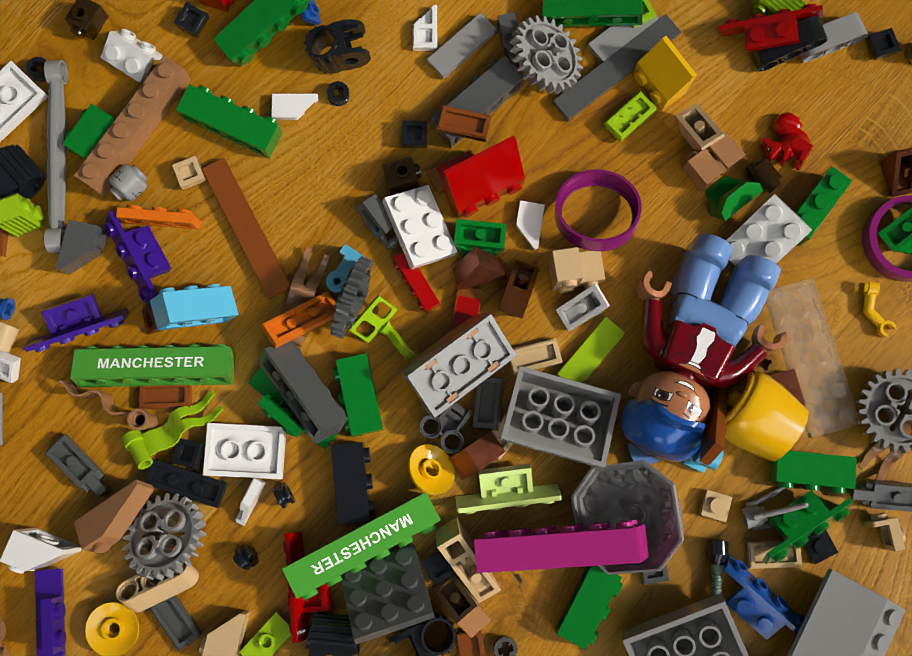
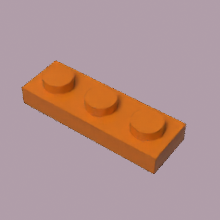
[116,205,199,230]
[262,291,336,349]

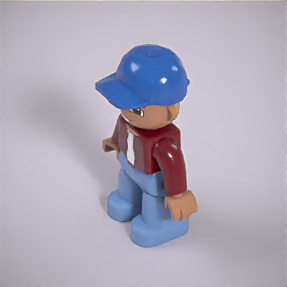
[621,233,788,462]

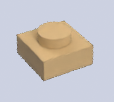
[172,156,207,190]
[698,490,732,522]

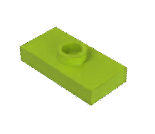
[603,91,657,143]
[239,611,291,656]

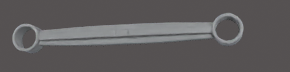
[44,59,68,254]

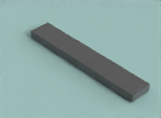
[553,14,681,122]

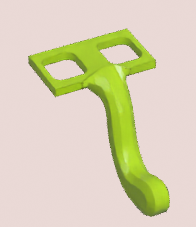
[349,295,419,362]

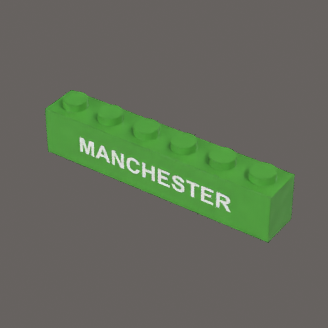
[70,344,235,388]
[282,493,441,601]

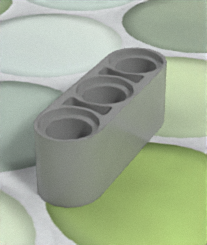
[800,12,868,63]

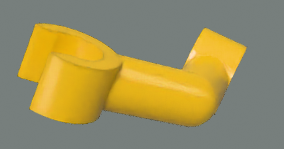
[863,281,897,338]

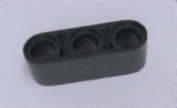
[751,16,828,72]

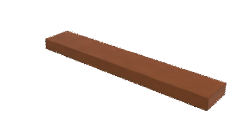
[202,158,291,300]

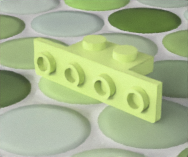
[455,463,562,514]

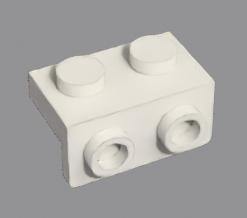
[100,29,163,83]

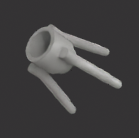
[741,487,809,531]

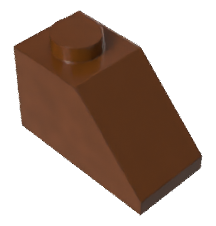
[498,260,540,319]

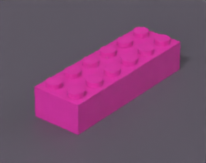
[474,519,649,573]

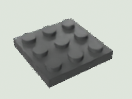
[341,544,435,644]

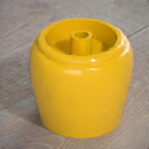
[725,371,809,461]

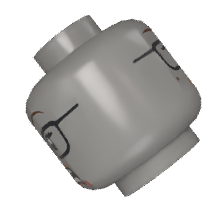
[109,164,148,201]

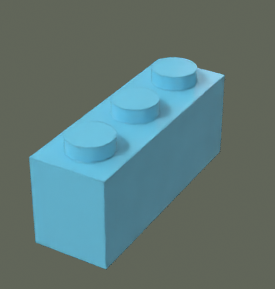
[150,284,239,331]

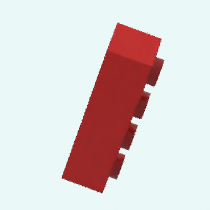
[393,252,440,313]

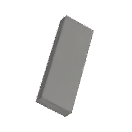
[427,13,497,80]
[587,15,659,63]

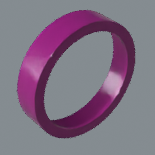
[554,169,642,252]
[862,195,912,282]

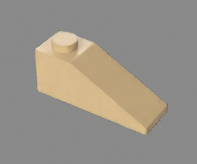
[435,517,501,603]

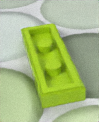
[557,317,625,383]

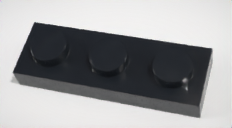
[144,459,228,508]

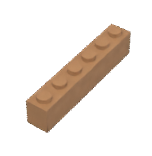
[74,55,191,197]

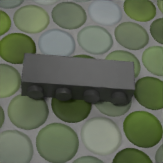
[431,56,524,148]
[258,341,348,444]

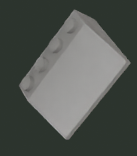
[500,366,621,469]
[787,568,906,656]
[622,593,749,656]

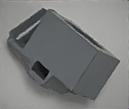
[356,194,400,249]

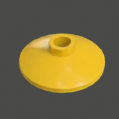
[408,444,455,495]
[85,602,139,656]

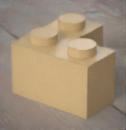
[548,247,605,294]

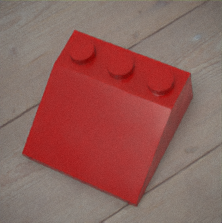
[444,135,525,218]

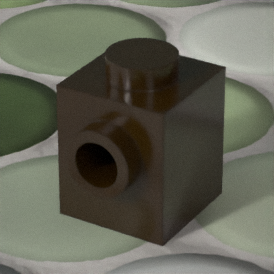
[64,0,109,40]
[382,157,422,195]

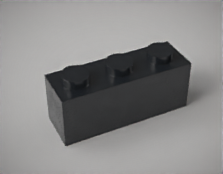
[331,442,376,525]

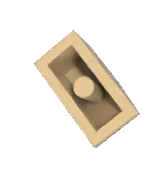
[676,103,725,150]
[199,610,251,656]

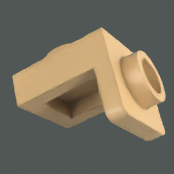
[863,513,906,551]

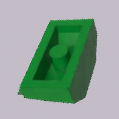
[705,176,763,221]
[877,206,912,254]
[454,219,507,258]

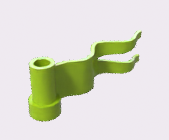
[121,390,224,469]

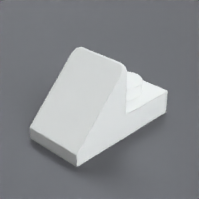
[556,283,610,331]

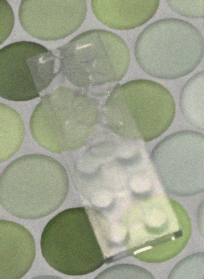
[766,278,860,438]

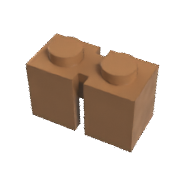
[682,132,745,191]

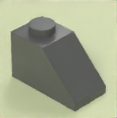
[55,220,107,275]

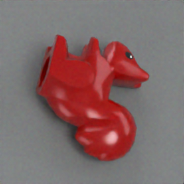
[761,112,814,170]

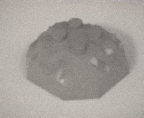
[571,460,684,575]

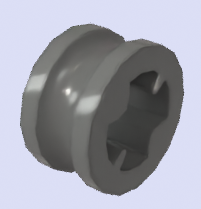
[493,636,518,656]

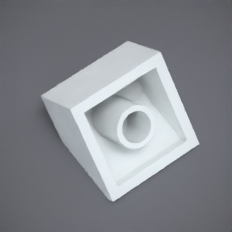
[0,527,82,573]

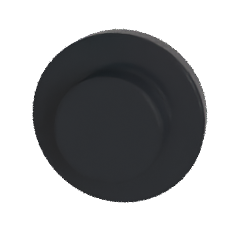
[233,545,259,570]

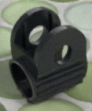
[304,19,371,75]
[0,144,46,199]
[386,612,458,656]
[305,613,360,656]

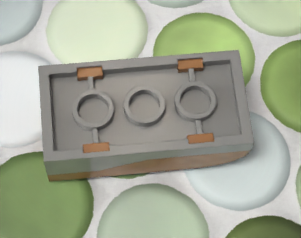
[398,313,517,418]

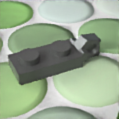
[45,434,111,497]
[847,480,912,512]

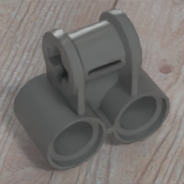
[419,402,474,454]

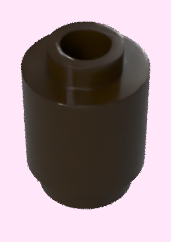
[745,156,782,194]

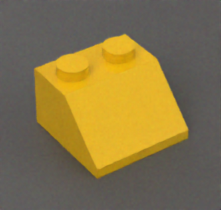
[633,36,697,110]

